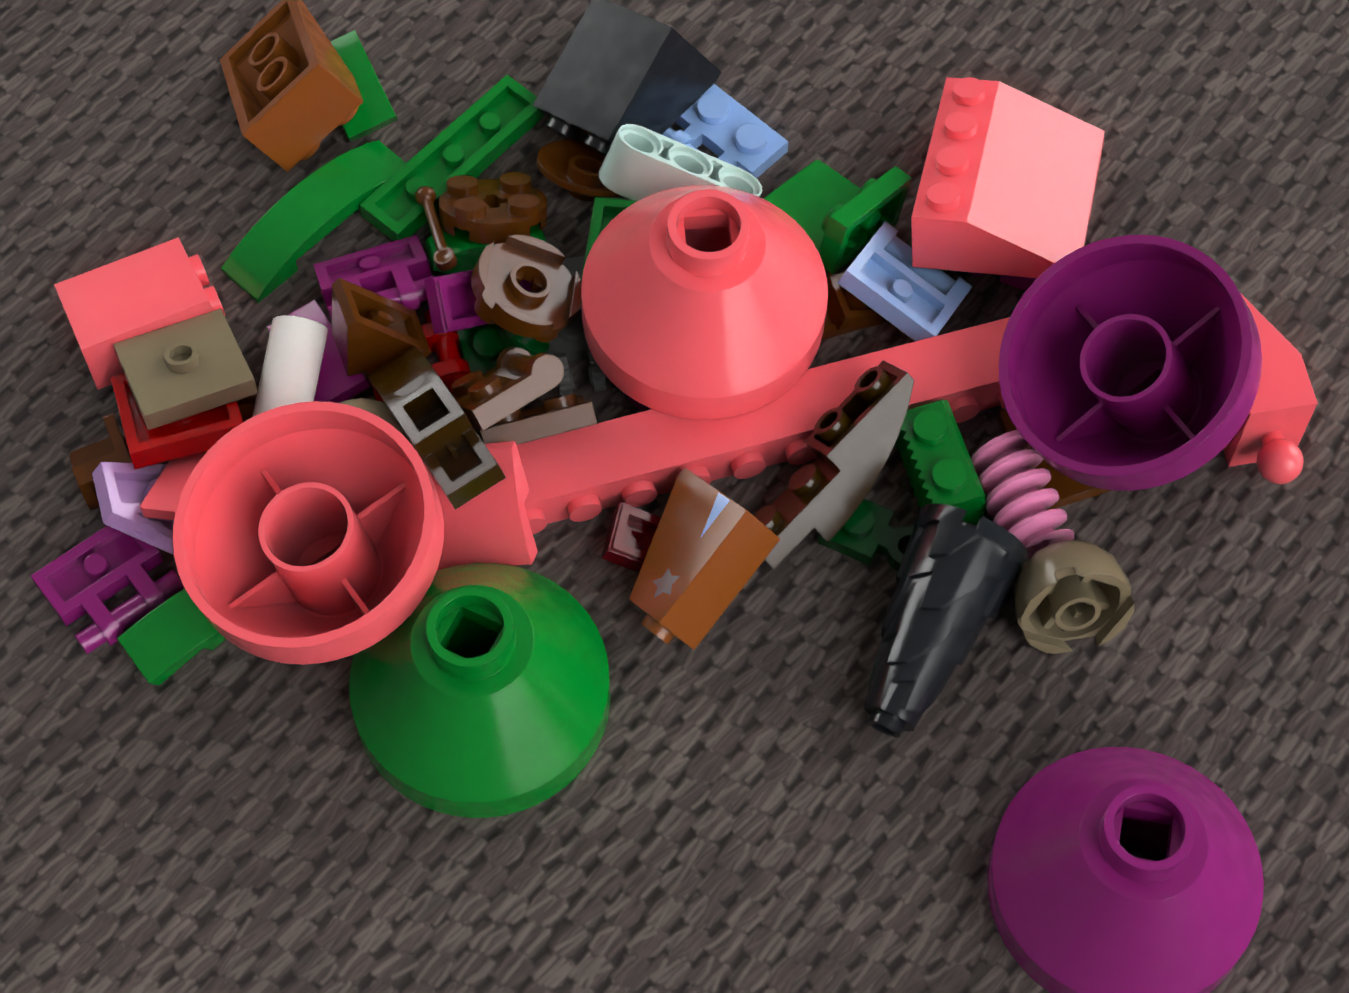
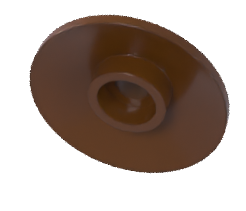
[536,140,621,201]

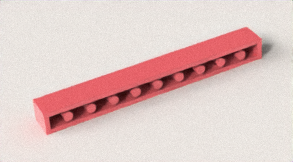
[517,317,1010,535]

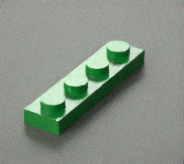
[359,75,546,241]

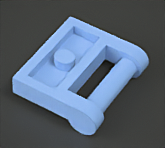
[838,221,973,341]

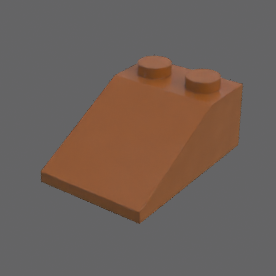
[219,0,363,172]

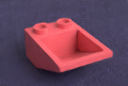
[1223,294,1318,484]

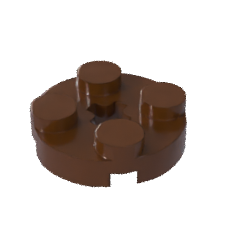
[439,172,547,244]
[471,235,582,342]

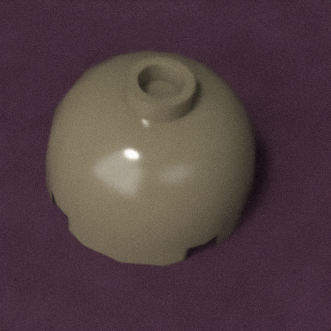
[1013,540,1135,654]

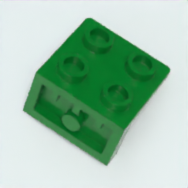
[763,160,912,274]

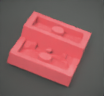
[416,441,538,571]

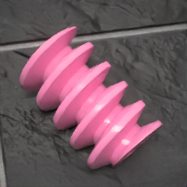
[971,430,1075,560]

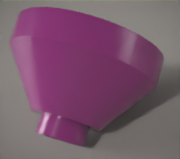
[998,234,1262,491]
[987,747,1264,993]

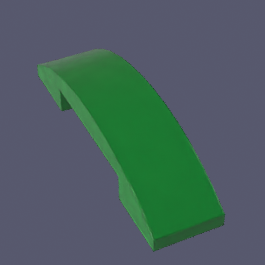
[221,140,406,303]

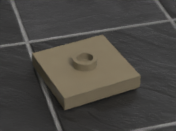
[113,309,258,430]

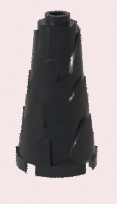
[863,503,1029,738]

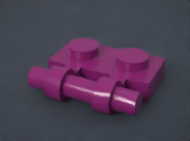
[313,235,434,321]
[31,526,184,655]

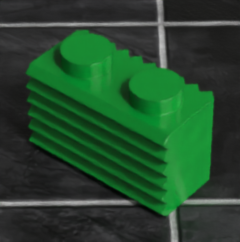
[896,400,986,526]

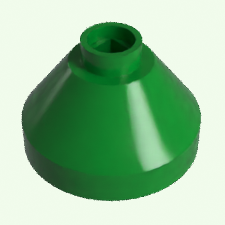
[349,563,610,818]

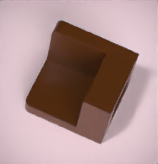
[69,413,132,511]

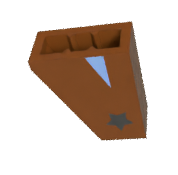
[629,468,780,650]

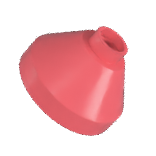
[581,185,828,420]
[173,401,444,665]

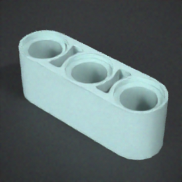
[599,124,763,201]

